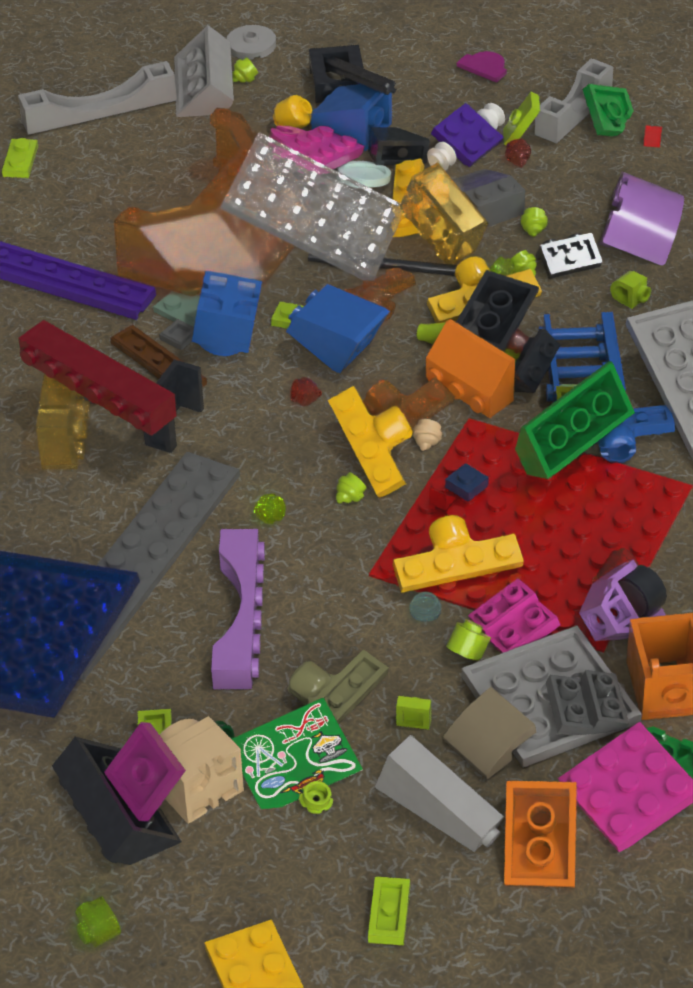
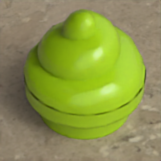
[232,57,258,83]
[520,207,548,237]
[509,250,537,276]
[336,472,367,504]

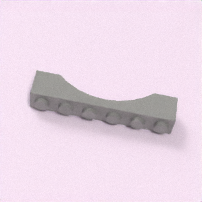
[18,61,177,135]

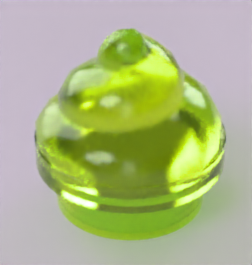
[489,256,516,276]
[253,493,286,524]

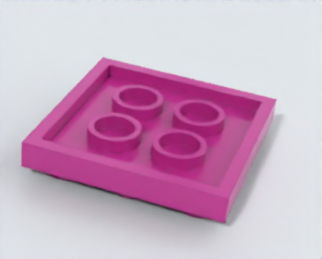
[558,722,693,852]

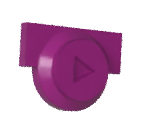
[457,51,507,83]

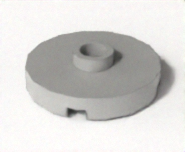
[227,25,276,60]

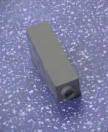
[375,735,504,852]

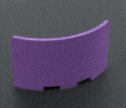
[599,172,684,265]

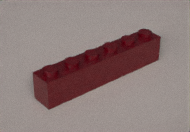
[18,320,177,436]

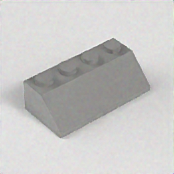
[174,25,234,117]

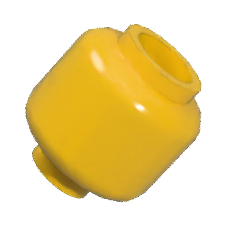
[273,95,312,129]

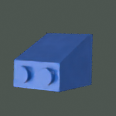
[310,84,392,151]
[286,284,390,374]

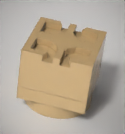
[160,716,244,824]

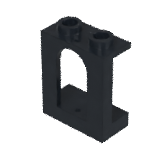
[309,45,364,103]

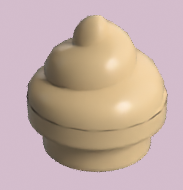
[412,419,442,451]

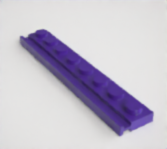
[0,241,156,320]

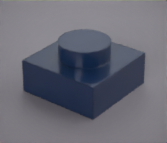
[445,463,489,502]

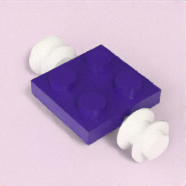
[427,103,505,171]

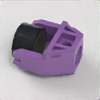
[579,559,667,641]

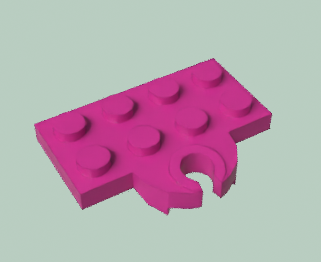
[268,126,365,177]

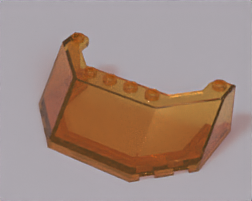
[114,107,315,297]

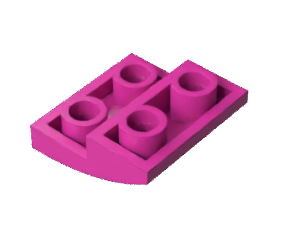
[468,578,561,653]

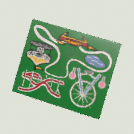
[232,698,363,809]

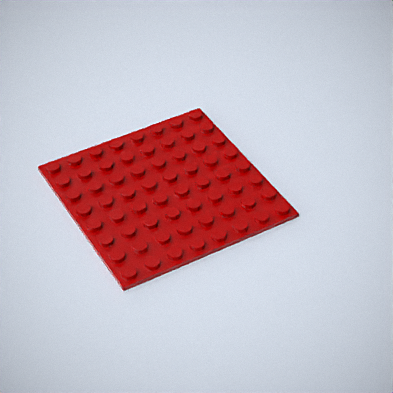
[369,418,693,653]

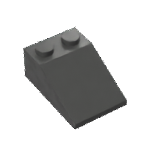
[443,169,525,231]

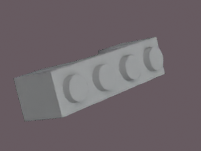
[535,58,613,143]

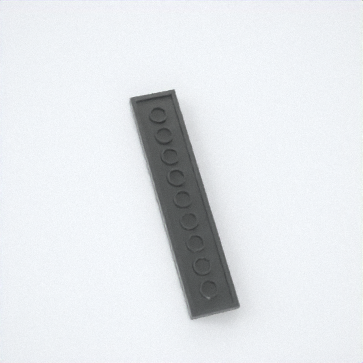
[28,452,240,680]

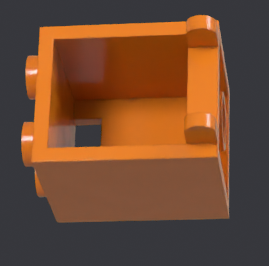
[627,613,693,720]

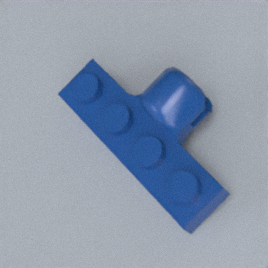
[597,405,675,463]

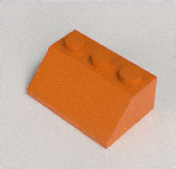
[426,319,515,418]

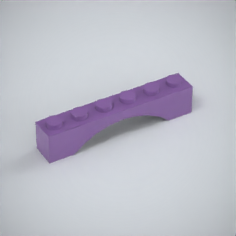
[211,529,265,689]

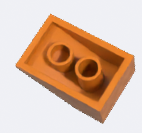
[504,781,577,888]

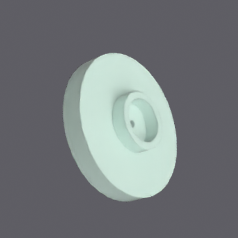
[337,161,391,187]

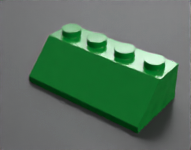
[515,361,635,479]

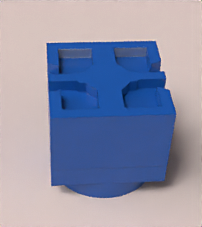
[192,270,262,356]

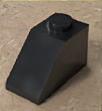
[368,127,430,165]

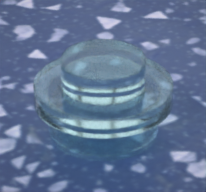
[409,592,441,622]

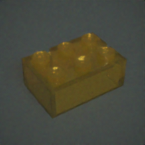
[399,162,489,265]
[36,374,90,470]

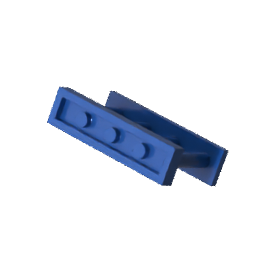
[538,312,626,403]

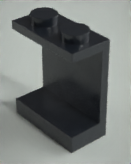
[144,359,204,453]

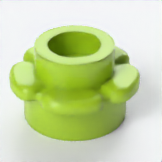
[299,781,333,814]

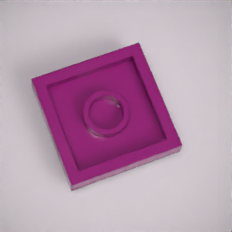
[104,722,186,821]

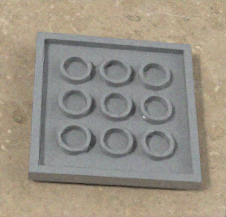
[462,626,642,768]

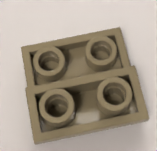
[443,687,536,780]

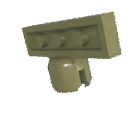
[287,649,389,724]

